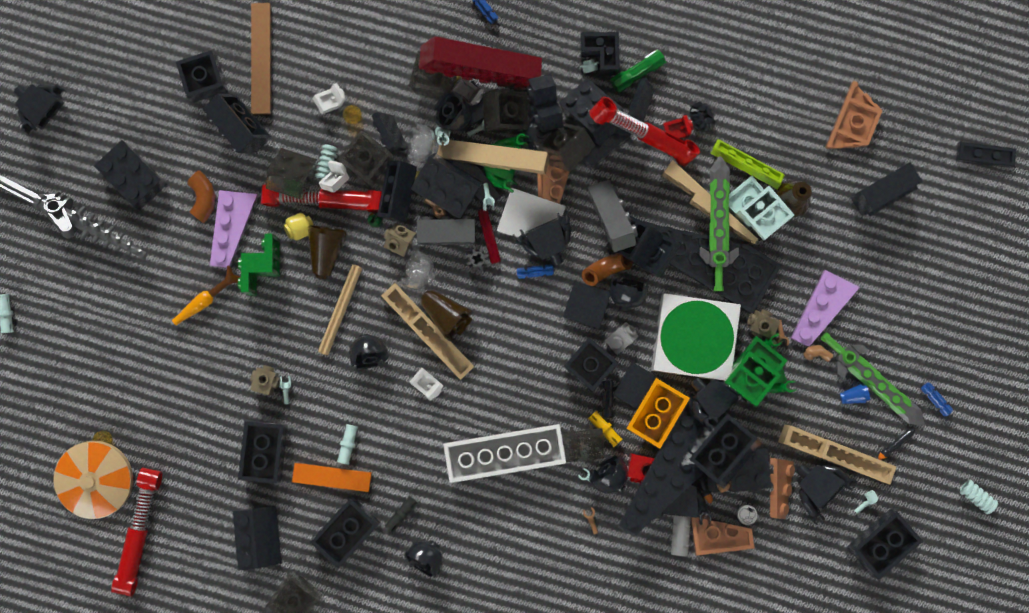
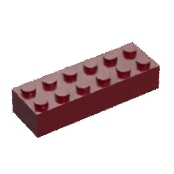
[419,36,542,90]

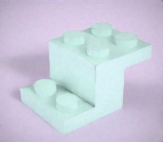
[729,176,794,241]

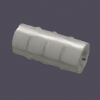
[671,515,691,556]

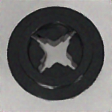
[689,101,716,131]

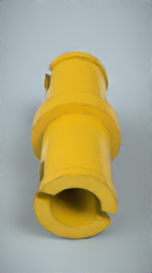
[588,410,622,447]

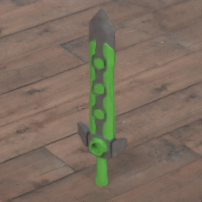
[700,157,739,291]
[821,332,925,426]

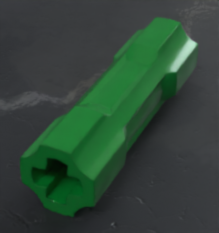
[610,49,667,94]

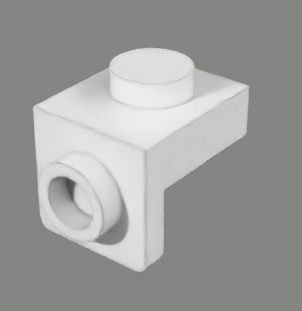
[312,83,345,114]
[319,160,349,192]
[410,368,443,400]

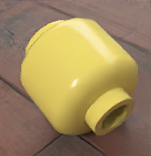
[283,213,313,241]

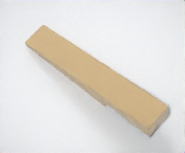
[437,140,550,175]
[662,160,758,245]
[381,283,474,380]
[778,424,896,485]

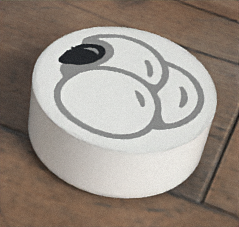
[737,505,757,525]

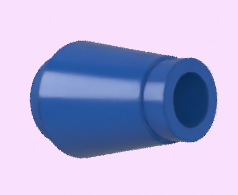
[840,385,870,404]

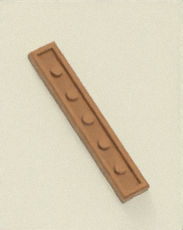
[251,3,271,115]

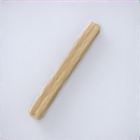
[318,265,362,355]

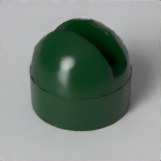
[367,212,383,228]

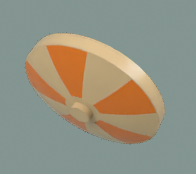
[54,441,133,519]

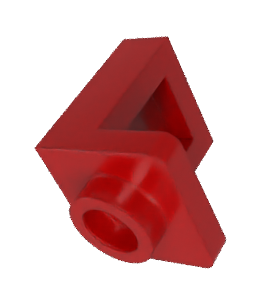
[662,115,693,139]

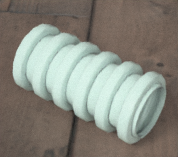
[315,145,339,180]
[960,480,998,514]

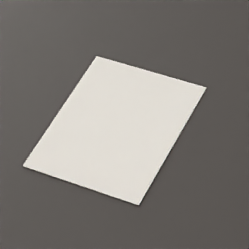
[497,188,566,237]

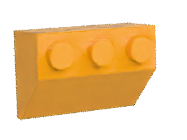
[626,378,690,448]

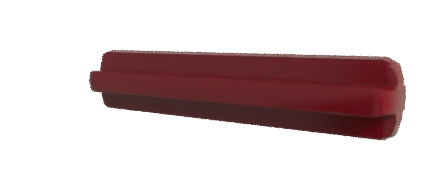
[478,209,501,264]

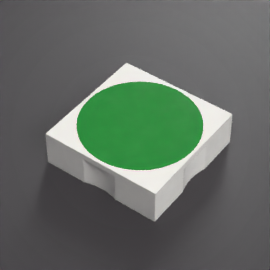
[651,294,741,381]

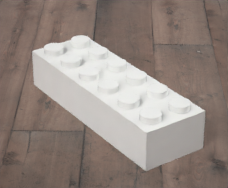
[444,424,566,483]

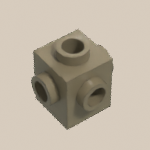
[383,223,416,257]
[747,309,781,338]
[250,365,280,395]

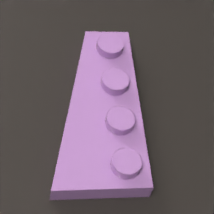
[210,190,259,268]
[791,270,860,347]

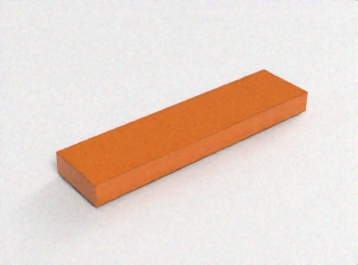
[292,463,372,492]

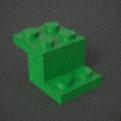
[238,233,280,296]
[724,336,788,407]

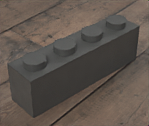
[588,180,638,252]

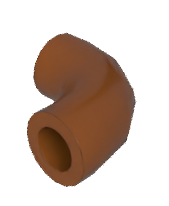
[187,171,216,223]
[581,253,633,286]

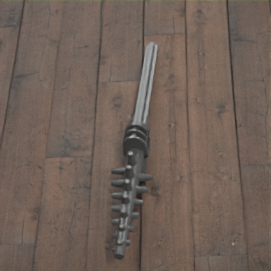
[0,176,147,259]

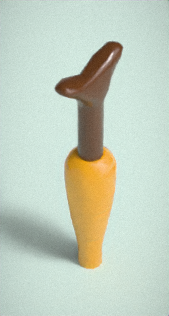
[172,265,240,326]

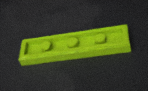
[710,139,784,189]

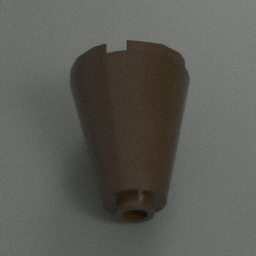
[774,180,812,218]
[308,225,347,279]
[421,290,474,341]

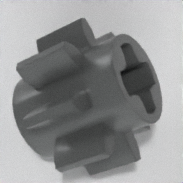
[467,248,489,272]

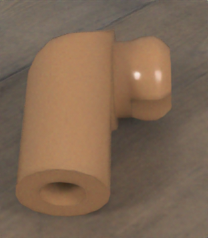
[425,198,446,219]
[803,345,834,362]

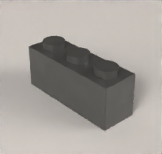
[417,216,475,245]

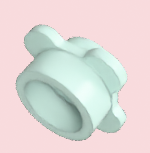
[579,59,599,73]

